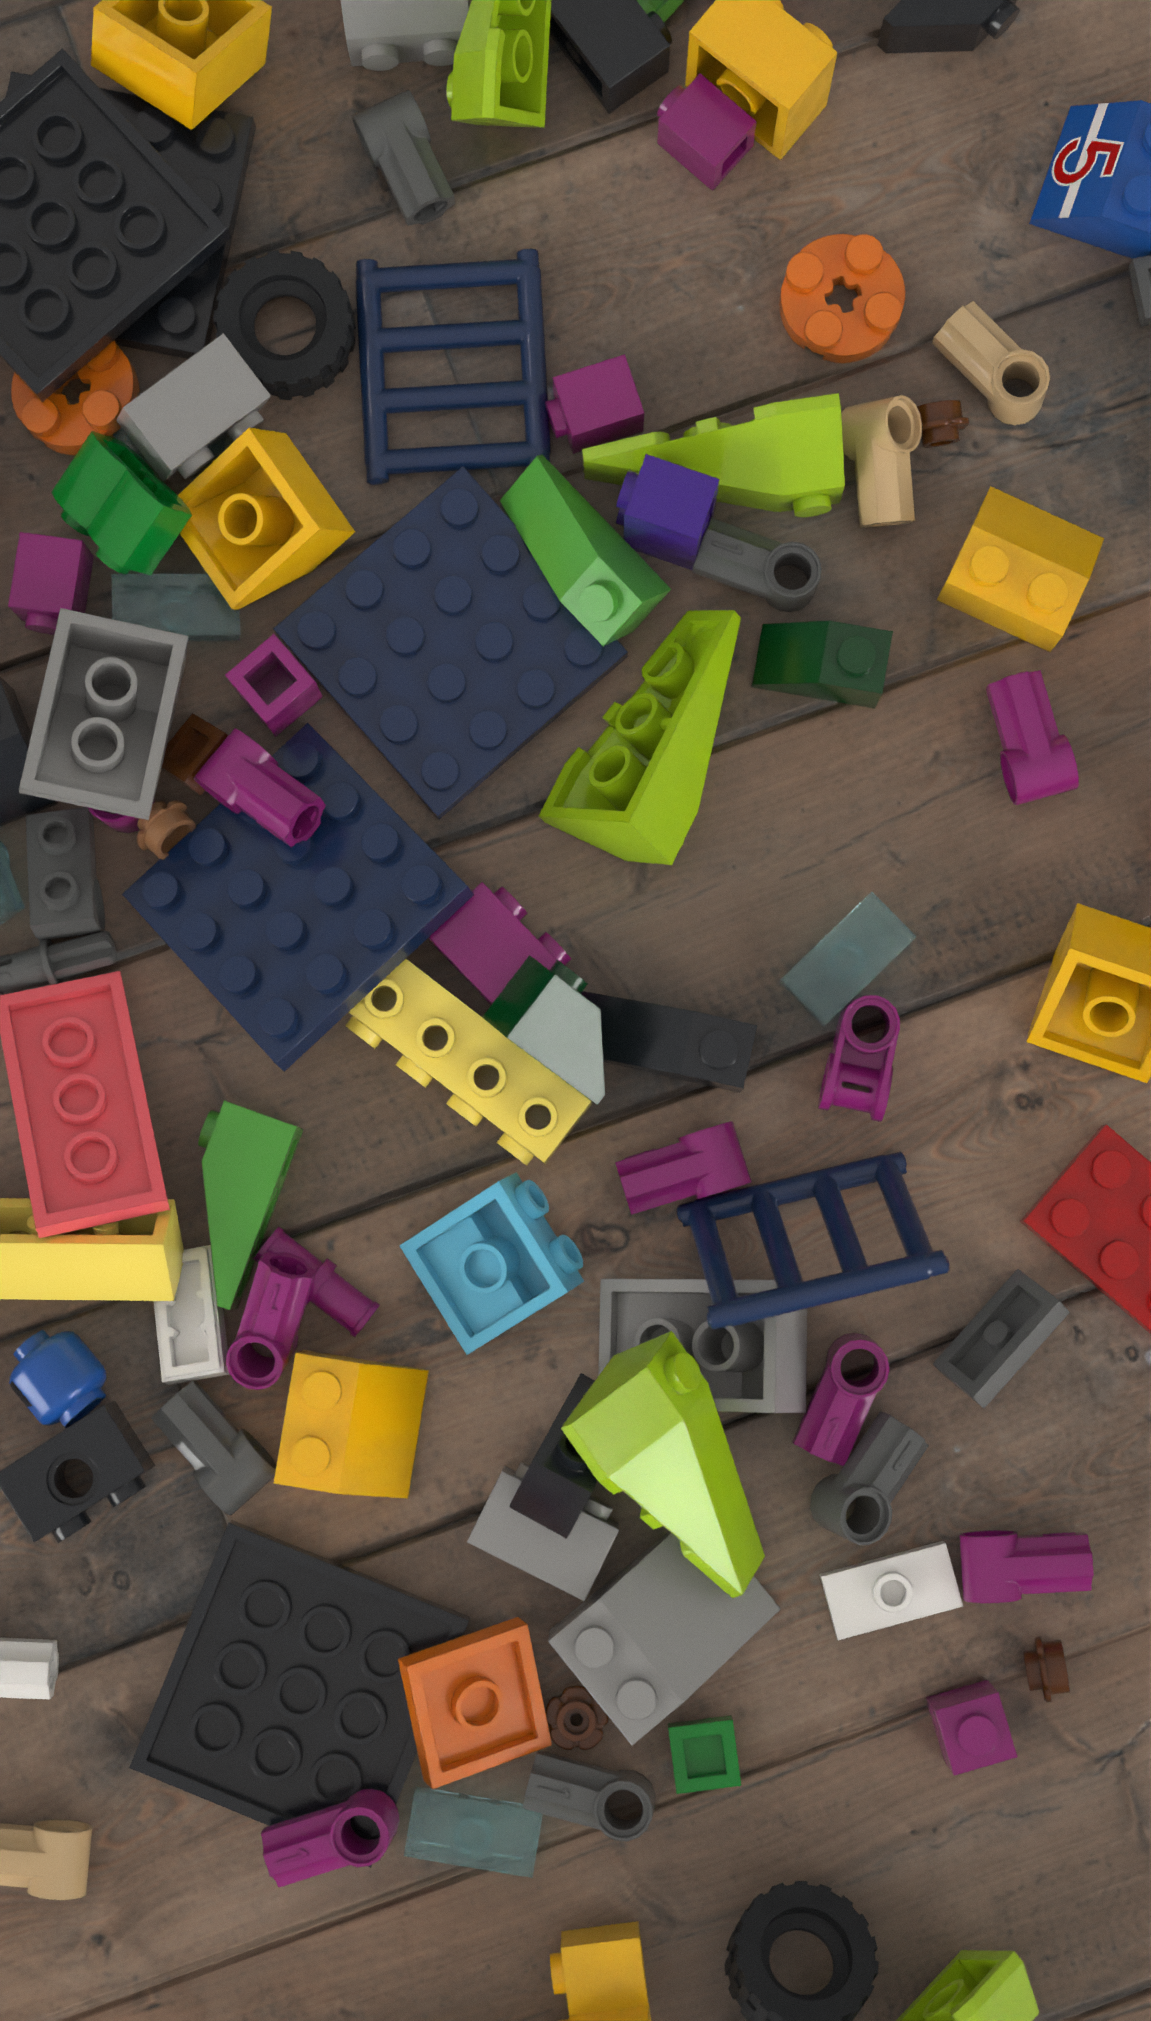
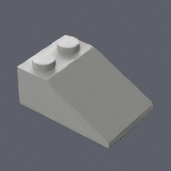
[341,0,470,71]
[19,608,188,820]
[598,1279,807,1413]
[548,1531,781,1745]

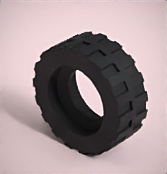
[214,250,356,400]
[724,1881,879,2021]

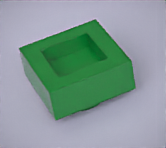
[667,1715,741,1794]

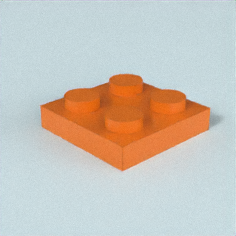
[398,1617,552,1789]

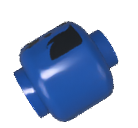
[9,1330,107,1428]

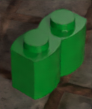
[52,431,192,575]

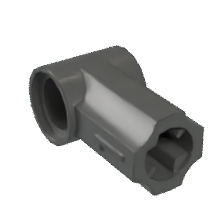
[352,89,455,226]
[692,518,822,612]
[151,1380,277,1515]
[810,1411,929,1545]
[523,1750,656,1841]

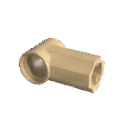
[933,301,1050,425]
[841,395,922,528]
[0,1819,92,1900]

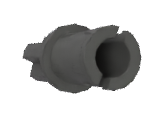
[0,931,117,995]

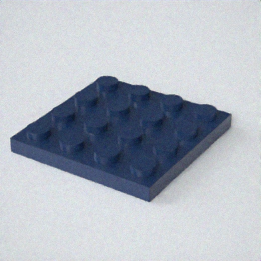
[273,467,628,820]
[122,723,474,1072]

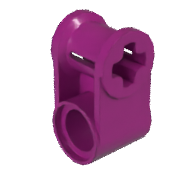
[818,995,900,1122]

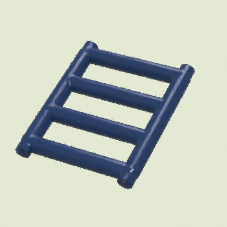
[355,249,551,485]
[676,1151,950,1330]

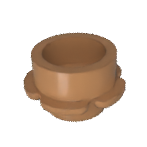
[137,800,196,860]

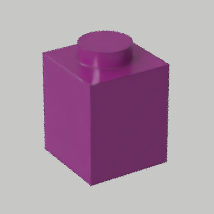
[657,73,757,191]
[545,354,645,454]
[8,532,94,635]
[225,634,323,737]
[926,1680,1018,1776]

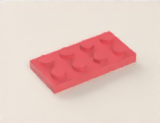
[0,971,170,1238]

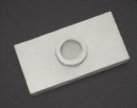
[154,1245,230,1385]
[819,1541,963,1640]

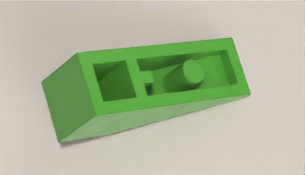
[500,454,671,646]
[198,1101,304,1310]

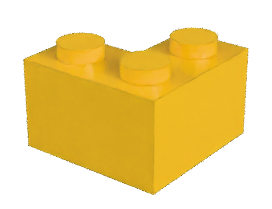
[550,1921,651,2021]

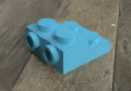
[399,1172,584,1355]

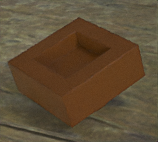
[161,713,228,796]

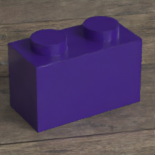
[616,454,720,571]

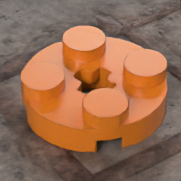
[779,234,905,363]
[11,341,140,455]

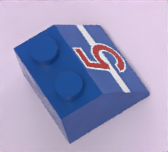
[1029,100,1151,259]

